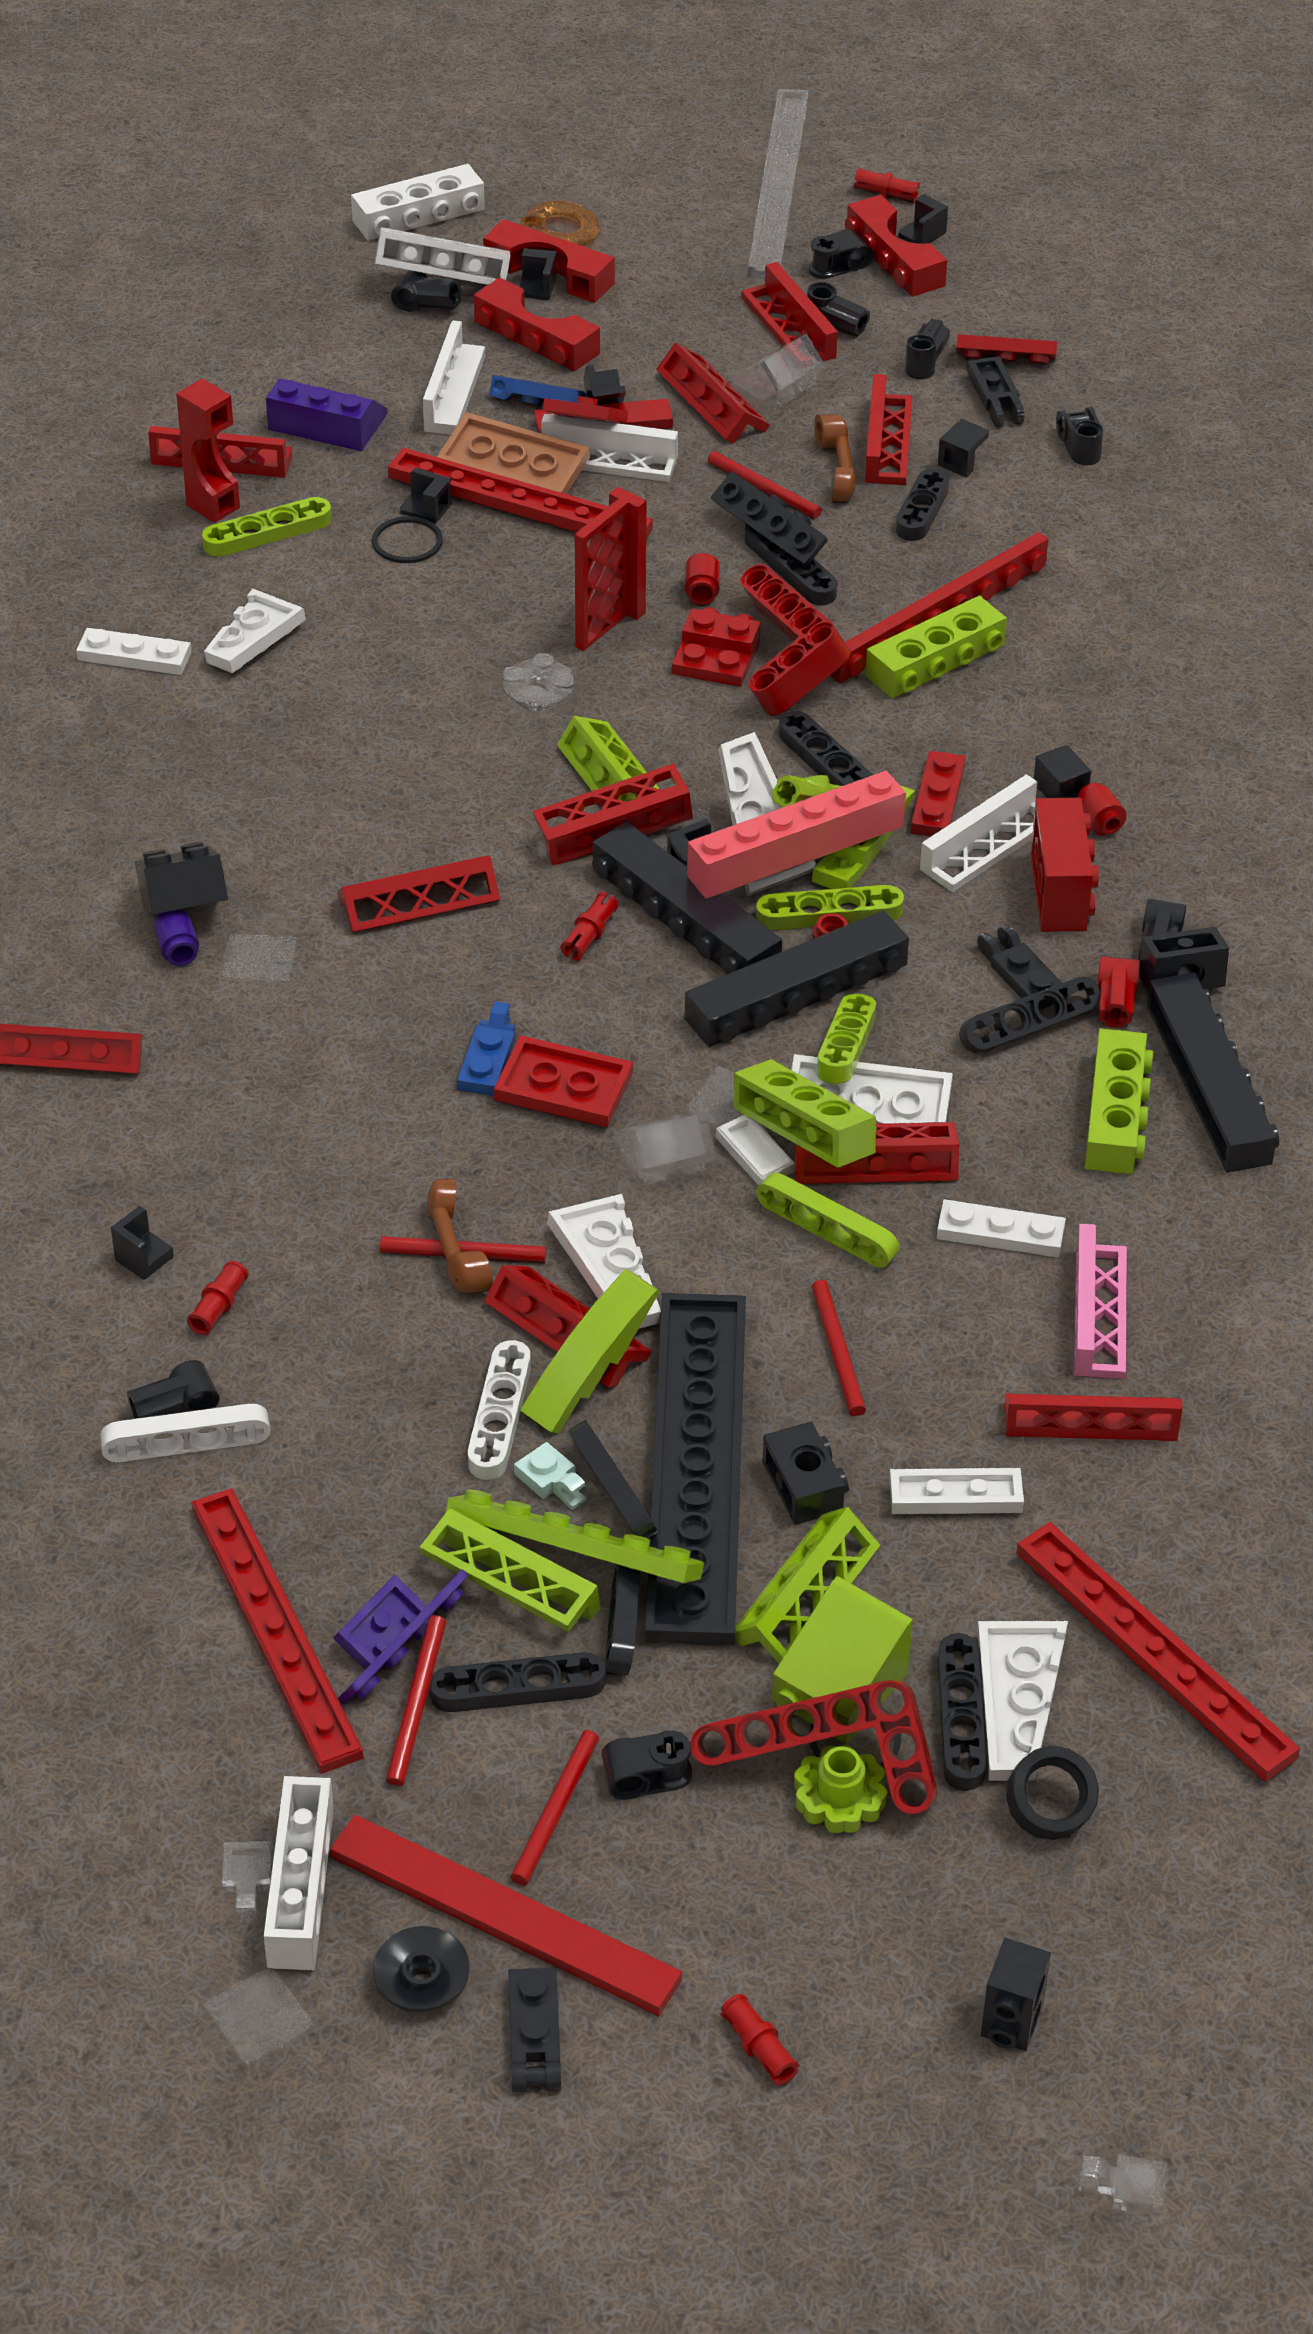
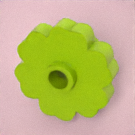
[794,1745,887,1833]

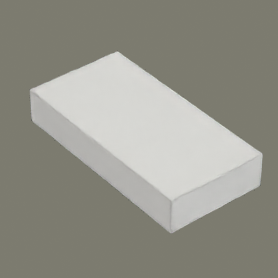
[715,1115,795,1185]

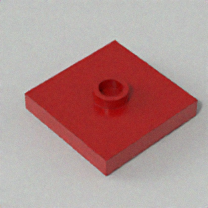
[543,396,628,424]

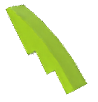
[811,785,915,889]
[520,1269,660,1434]

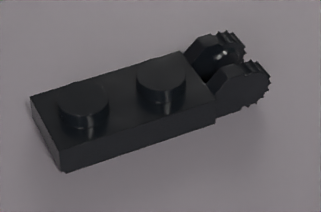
[966,356,1025,427]
[977,924,1067,1011]

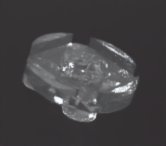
[503,653,574,715]

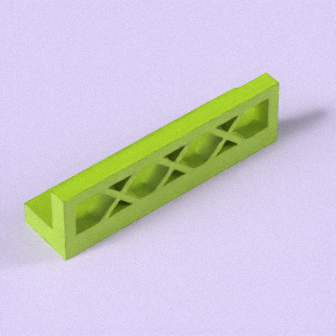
[557,716,659,802]
[735,1507,880,1664]
[420,1508,601,1633]

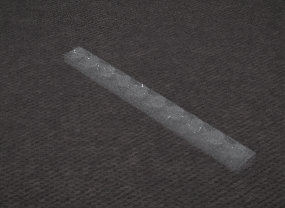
[748,88,809,279]

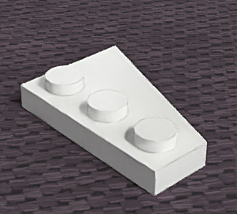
[204,589,306,673]

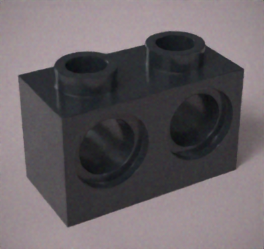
[981,1937,1051,2051]

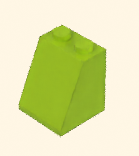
[772,1576,913,1744]

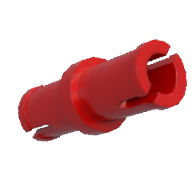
[853,168,920,203]
[560,892,619,961]
[187,1260,249,1335]
[720,1994,800,2085]

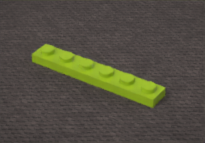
[445,1489,704,1583]

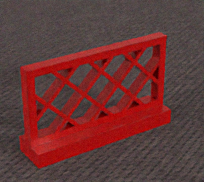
[574,487,647,651]

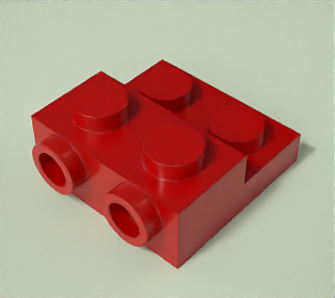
[672,607,761,687]

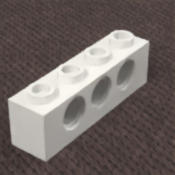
[351,164,485,241]
[375,227,510,285]
[264,1776,334,1970]

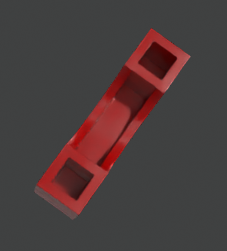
[845,194,947,297]
[483,219,615,303]
[473,277,600,372]
[176,378,240,523]

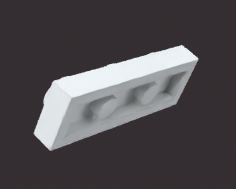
[76,628,192,675]
[937,1199,1066,1258]
[889,1468,1024,1514]

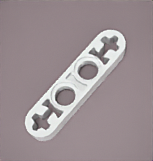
[468,1340,531,1480]
[100,1404,271,1463]

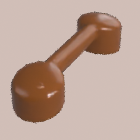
[814,414,856,502]
[427,1178,493,1294]

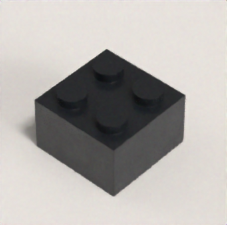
[134,842,228,915]

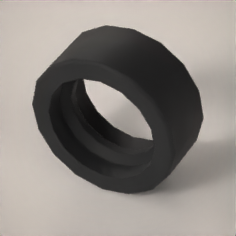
[1006,1745,1099,1840]

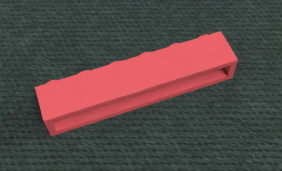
[687,771,906,899]

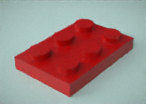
[494,1035,633,1127]

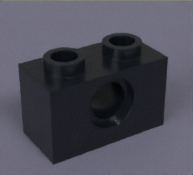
[1139,927,1229,992]
[762,1421,849,1525]

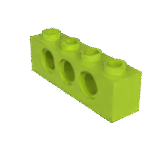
[865,596,1007,699]
[1085,1028,1153,1174]
[734,1059,877,1168]

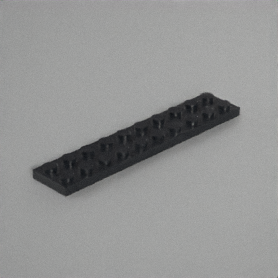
[645,1293,746,1644]

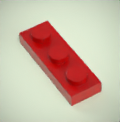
[956,334,1057,364]
[911,751,966,836]

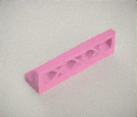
[1074,1224,1127,1379]

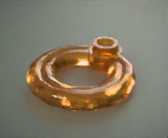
[520,200,600,247]

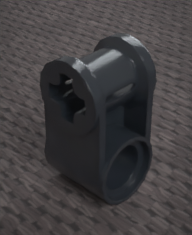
[809,229,873,279]
[1056,407,1103,465]
[601,1731,692,1800]

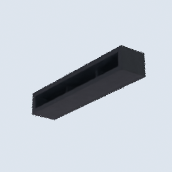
[592,822,782,975]
[684,910,909,1047]
[1147,972,1279,1173]

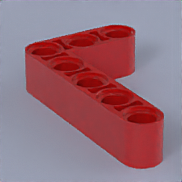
[740,564,850,715]
[690,1680,938,1814]

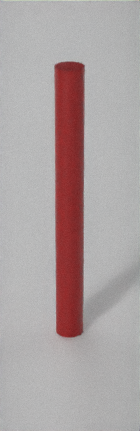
[707,451,822,520]
[380,1236,547,1263]
[811,1280,866,1416]
[386,1615,446,1786]
[511,1730,599,1886]

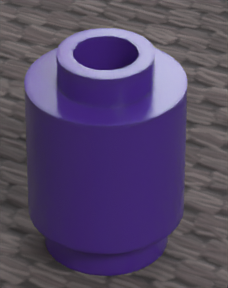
[153,909,199,966]

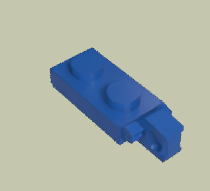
[489,375,586,404]
[457,1001,515,1096]

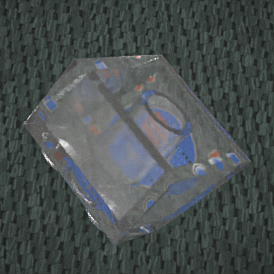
[727,333,827,407]
[610,1112,717,1185]

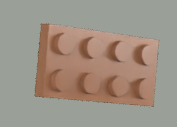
[437,412,590,494]

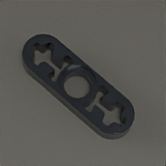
[896,469,949,541]
[605,1564,641,1676]

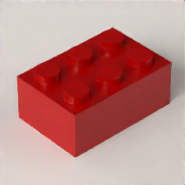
[1030,798,1099,932]

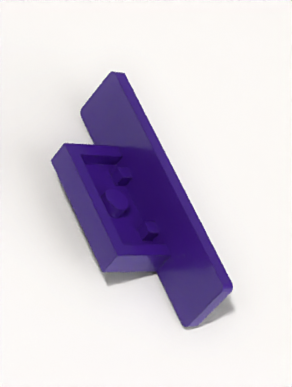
[333,1569,468,1704]

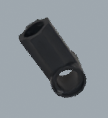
[391,270,461,312]
[807,282,870,337]
[905,319,950,379]
[1138,898,1186,960]
[127,1360,220,1419]

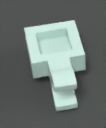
[514,1442,586,1510]

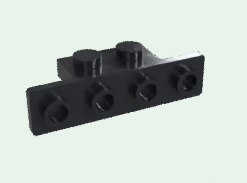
[711,472,828,566]

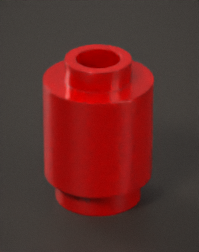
[684,553,720,605]
[1077,783,1127,836]

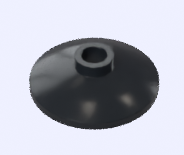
[373,1926,470,2012]

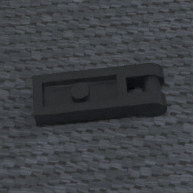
[508,1967,561,2092]

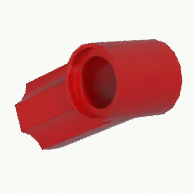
[1097,956,1140,1028]

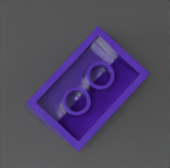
[266,378,388,452]

